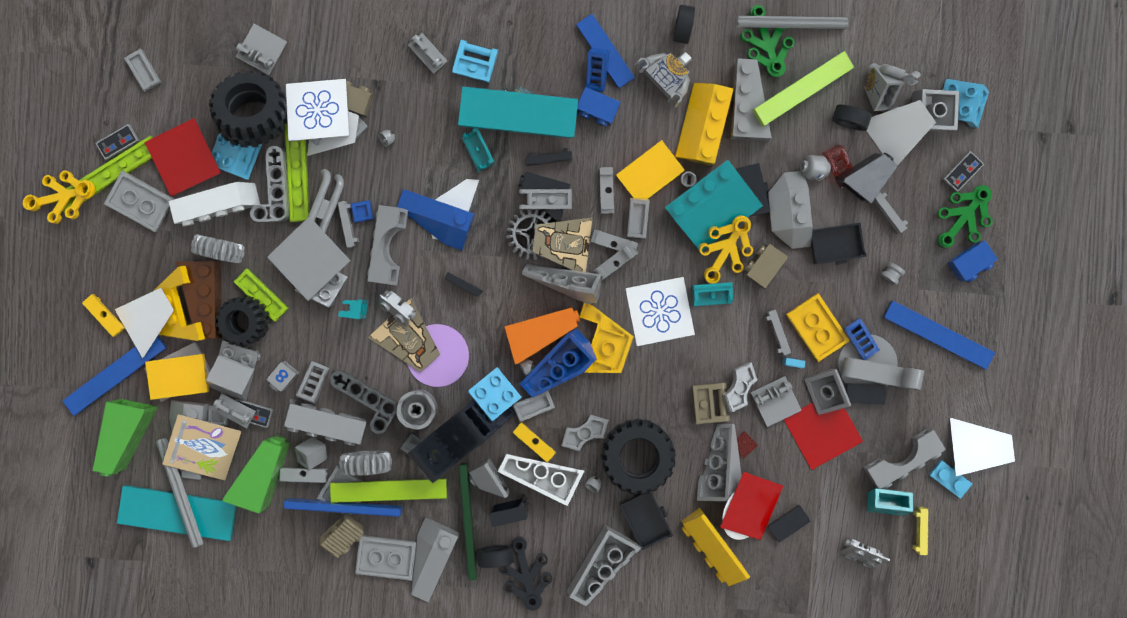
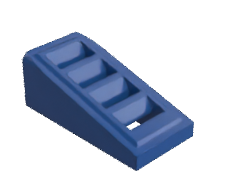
[586,48,610,92]
[843,318,880,360]

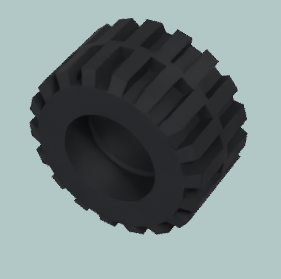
[215,296,270,346]

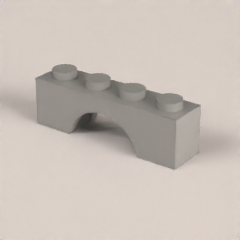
[367,205,408,286]
[863,428,946,489]

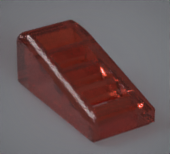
[822,145,852,189]

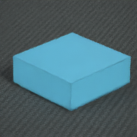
[782,357,806,368]

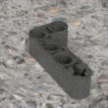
[330,370,398,434]

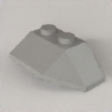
[768,171,813,249]

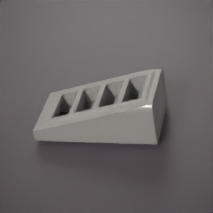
[296,361,330,405]

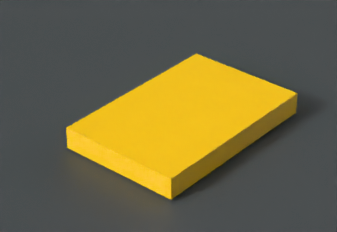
[616,140,685,199]
[785,293,850,362]
[145,354,209,400]

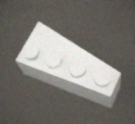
[169,182,260,226]
[498,454,584,506]

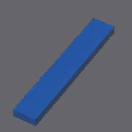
[883,301,995,370]
[62,336,167,416]
[284,498,403,517]

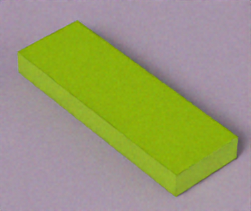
[234,268,289,322]

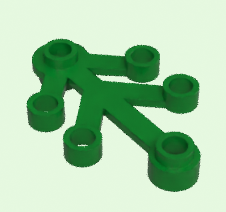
[740,5,795,77]
[937,185,993,248]

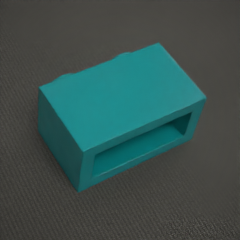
[867,488,913,516]

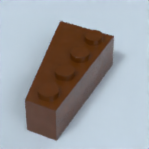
[176,261,222,339]

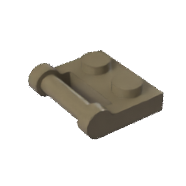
[692,382,730,424]

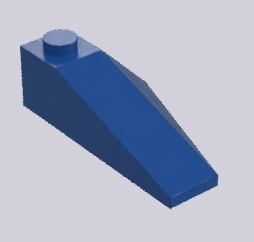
[397,189,475,251]

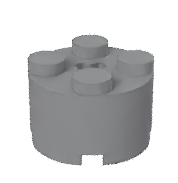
[397,389,438,430]

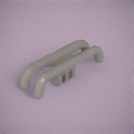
[308,169,344,233]

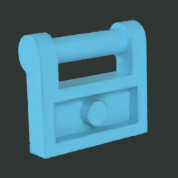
[452,40,498,83]

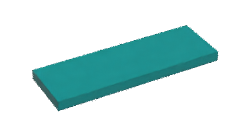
[458,87,578,139]
[117,485,237,541]

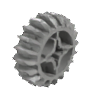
[506,209,553,260]
[191,234,245,263]
[339,450,392,476]

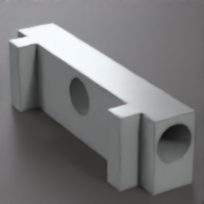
[599,167,614,214]
[873,192,908,234]
[338,201,359,248]
[591,230,638,251]
[594,243,638,281]
[764,309,791,355]
[280,467,327,483]

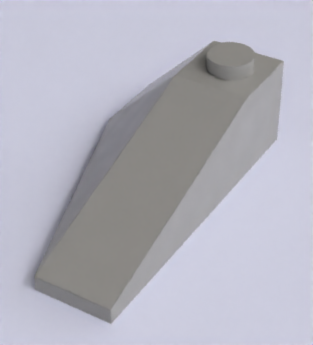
[522,264,601,304]
[169,400,210,480]
[697,424,742,503]
[411,517,460,603]

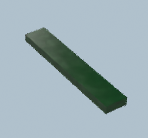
[459,462,478,581]

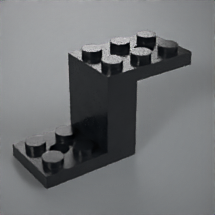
[408,399,516,483]

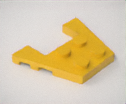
[154,266,205,341]
[579,303,634,373]

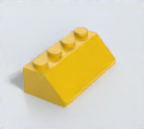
[675,83,733,167]
[682,508,750,586]

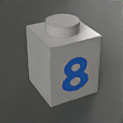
[266,361,300,392]

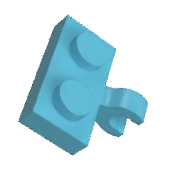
[929,460,972,499]

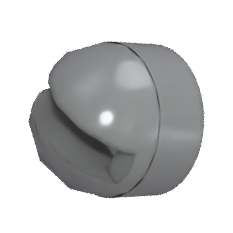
[378,130,395,147]
[681,171,697,187]
[518,359,535,376]
[585,476,602,493]

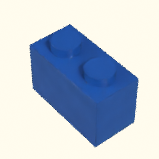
[577,87,621,127]
[947,240,998,282]

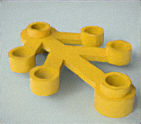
[23,170,95,224]
[698,215,753,284]

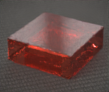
[737,431,758,458]

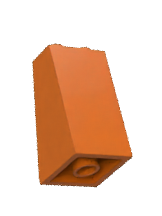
[505,307,580,364]

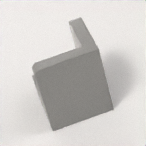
[295,437,327,470]

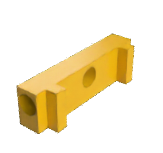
[82,294,125,337]
[513,422,556,463]

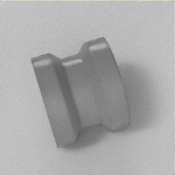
[880,262,905,285]

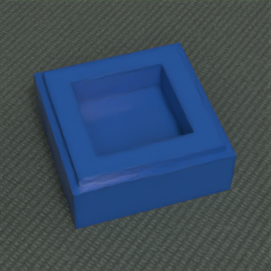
[351,200,374,223]

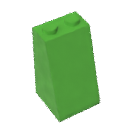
[93,399,157,477]
[223,435,291,514]

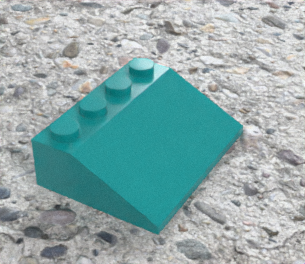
[665,160,763,251]

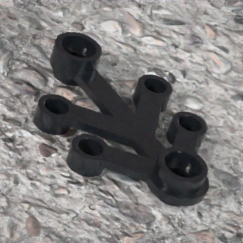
[499,536,552,610]

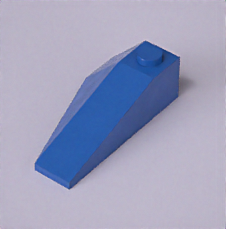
[520,329,597,398]

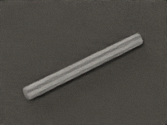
[736,16,848,29]
[156,438,203,548]

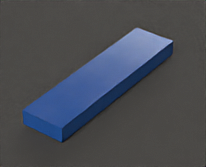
[576,14,635,89]

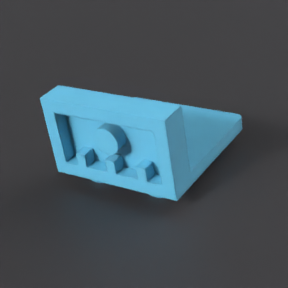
[943,79,989,128]
[212,133,262,180]
[468,367,521,421]

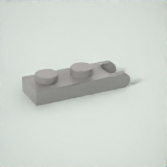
[519,189,572,209]

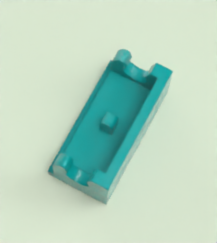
[461,128,495,172]
[692,282,733,306]
[338,299,368,319]

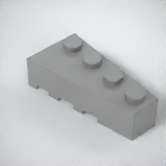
[730,59,772,141]
[284,398,366,446]
[567,525,641,606]

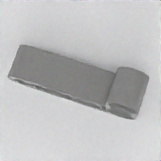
[250,146,290,223]
[841,357,924,390]

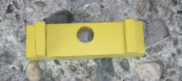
[912,507,928,555]

